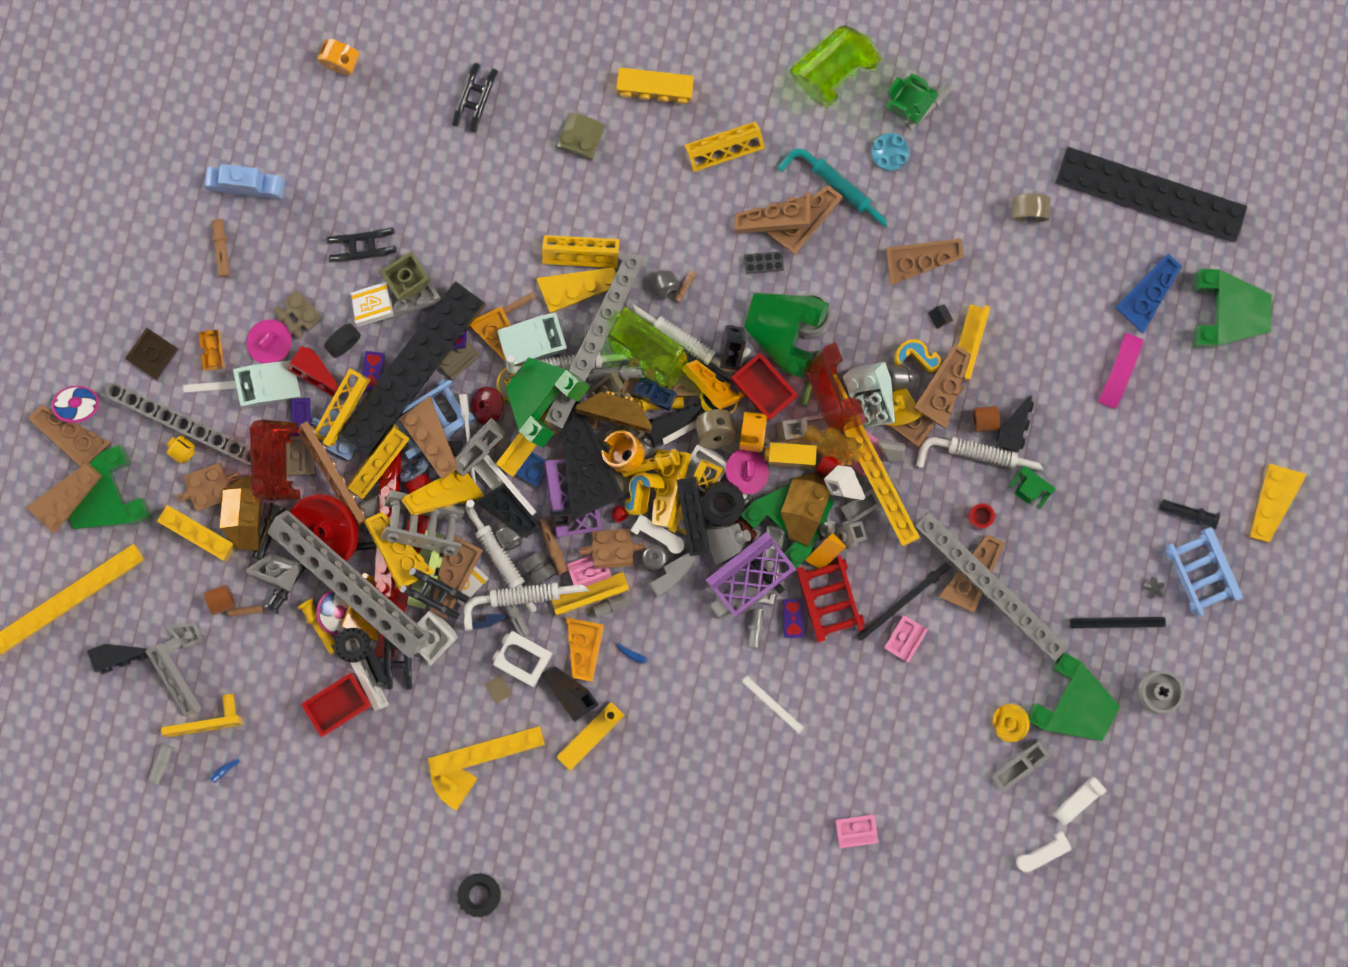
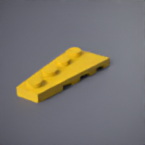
[536,267,616,313]
[652,449,691,528]
[1249,464,1307,543]
[401,470,485,516]
[364,512,435,590]

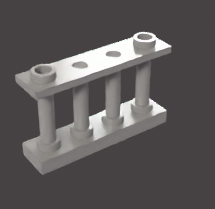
[381,490,465,556]

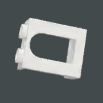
[492,631,553,687]

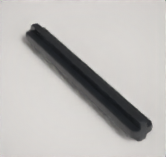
[1069,617,1166,629]

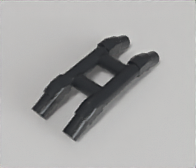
[452,63,498,133]
[326,227,397,262]
[400,568,469,620]
[384,636,413,690]

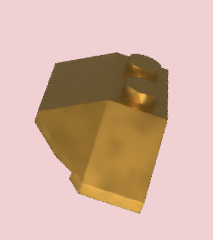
[576,391,652,433]
[780,472,830,547]
[220,475,265,551]

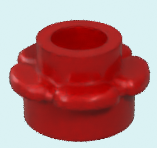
[611,506,629,523]

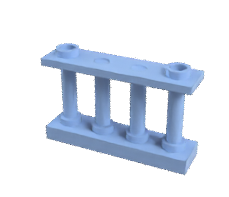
[395,379,476,461]
[1165,527,1243,617]

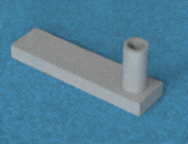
[145,637,202,717]

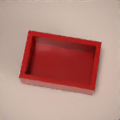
[731,352,798,423]
[301,673,372,737]

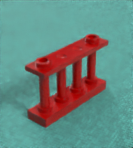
[796,555,865,643]

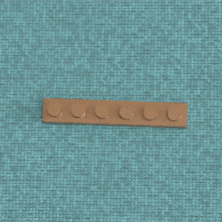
[298,422,366,528]

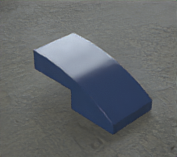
[633,378,677,411]
[472,614,506,630]

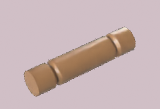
[673,270,697,303]
[503,292,536,315]
[227,605,264,617]

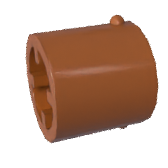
[973,405,1000,432]
[204,584,236,616]

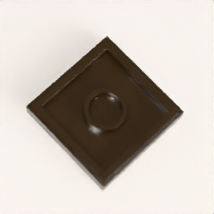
[125,327,179,380]

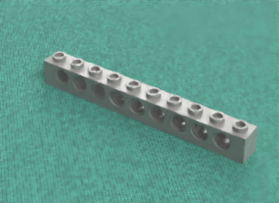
[544,251,645,432]
[267,510,430,658]
[914,512,1068,661]

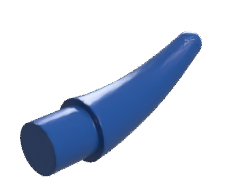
[616,643,647,664]
[209,759,240,784]

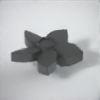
[1143,576,1165,599]

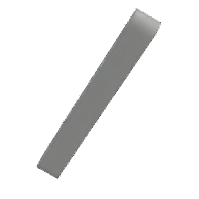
[105,382,263,467]

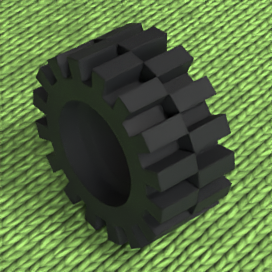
[334,627,371,663]

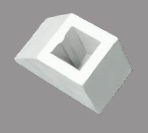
[824,465,865,500]

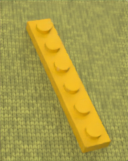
[427,726,545,777]

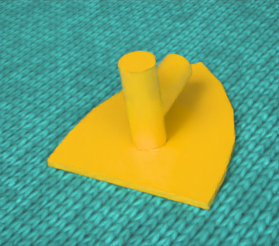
[885,388,923,426]
[430,769,478,811]

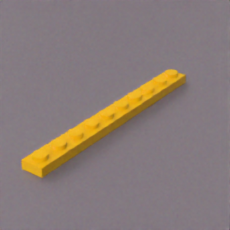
[817,369,920,547]
[0,544,145,656]

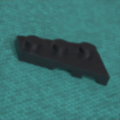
[476,483,541,539]

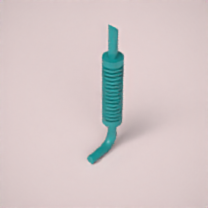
[777,148,887,229]

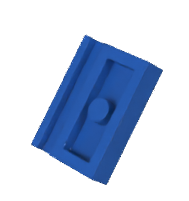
[515,452,547,487]

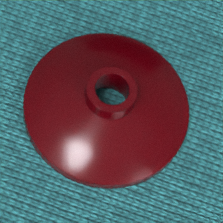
[470,387,504,425]

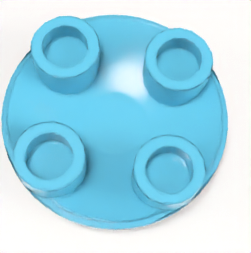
[871,133,909,171]

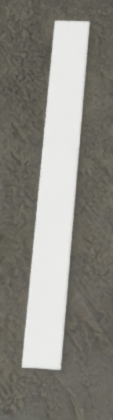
[183,381,237,392]
[663,421,696,445]
[742,676,804,733]

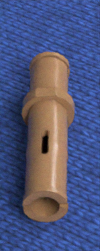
[212,219,230,278]
[537,517,569,575]

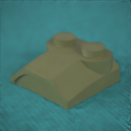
[557,113,605,161]
[380,251,431,301]

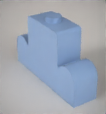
[204,164,285,200]

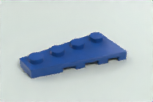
[1115,253,1182,334]

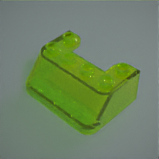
[789,25,884,108]
[607,307,689,388]

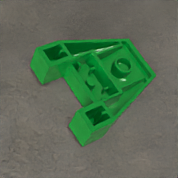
[1194,269,1272,349]
[744,293,830,378]
[505,357,590,448]
[69,445,153,530]
[740,483,834,568]
[1028,652,1120,741]

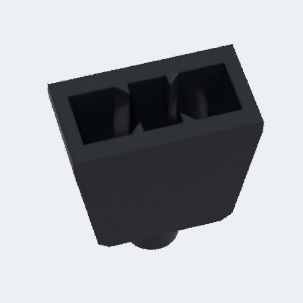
[720,325,746,371]

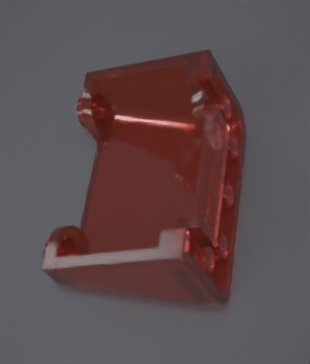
[807,342,867,433]
[250,419,300,502]

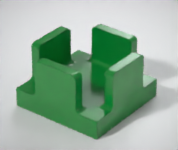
[886,73,939,125]
[1007,466,1056,510]

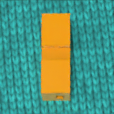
[199,329,225,371]

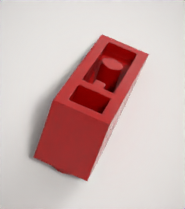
[287,345,339,397]

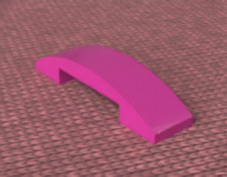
[1098,332,1144,409]

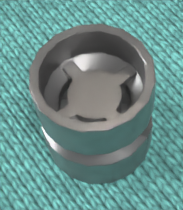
[521,550,557,586]

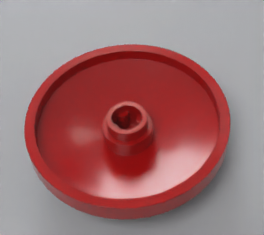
[290,494,358,562]

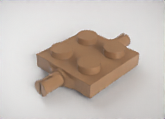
[176,463,240,512]
[580,529,645,569]

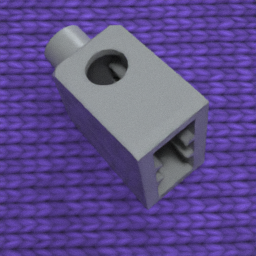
[707,523,751,565]

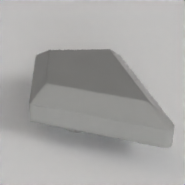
[878,439,906,461]
[359,496,379,532]
[166,623,203,648]

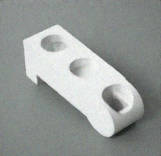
[631,514,684,554]
[1053,777,1107,826]
[1016,831,1072,872]

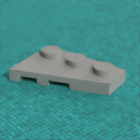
[386,283,441,320]

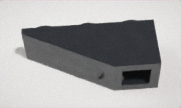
[995,395,1034,452]
[650,403,702,448]
[87,644,148,675]
[541,666,599,722]

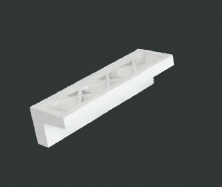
[474,455,538,517]

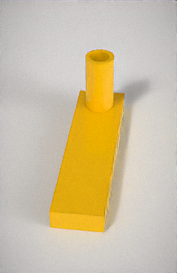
[161,694,243,738]
[557,702,625,771]

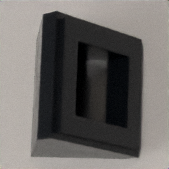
[928,304,954,329]
[550,508,572,527]

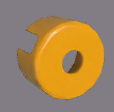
[317,39,360,75]
[739,412,767,452]
[601,430,645,473]

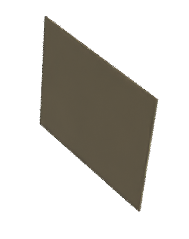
[485,675,513,704]

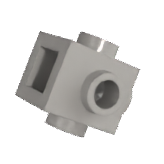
[834,521,867,550]

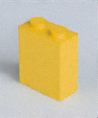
[764,442,817,469]

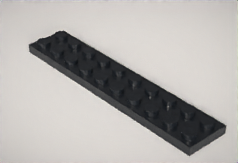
[1055,146,1248,243]
[339,281,486,456]

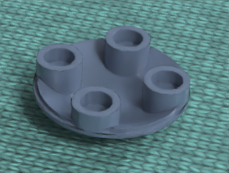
[400,453,431,482]

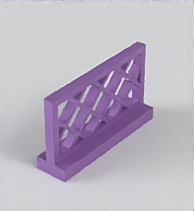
[543,459,602,538]
[706,532,797,618]

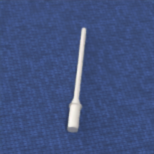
[459,394,476,483]

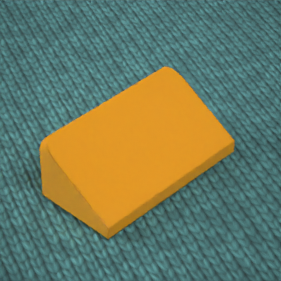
[805,533,846,568]

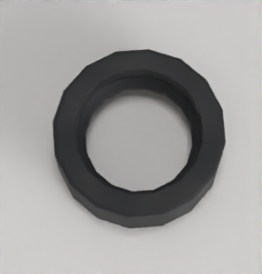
[324,323,361,358]

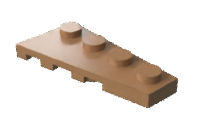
[765,185,843,256]
[889,384,965,448]
[938,535,1005,613]

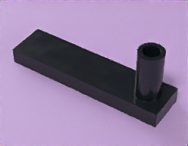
[677,476,710,556]

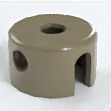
[1012,194,1051,223]
[695,409,736,449]

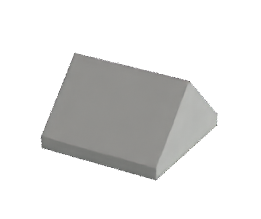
[246,553,301,592]

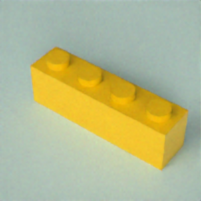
[616,67,694,105]
[157,505,236,562]

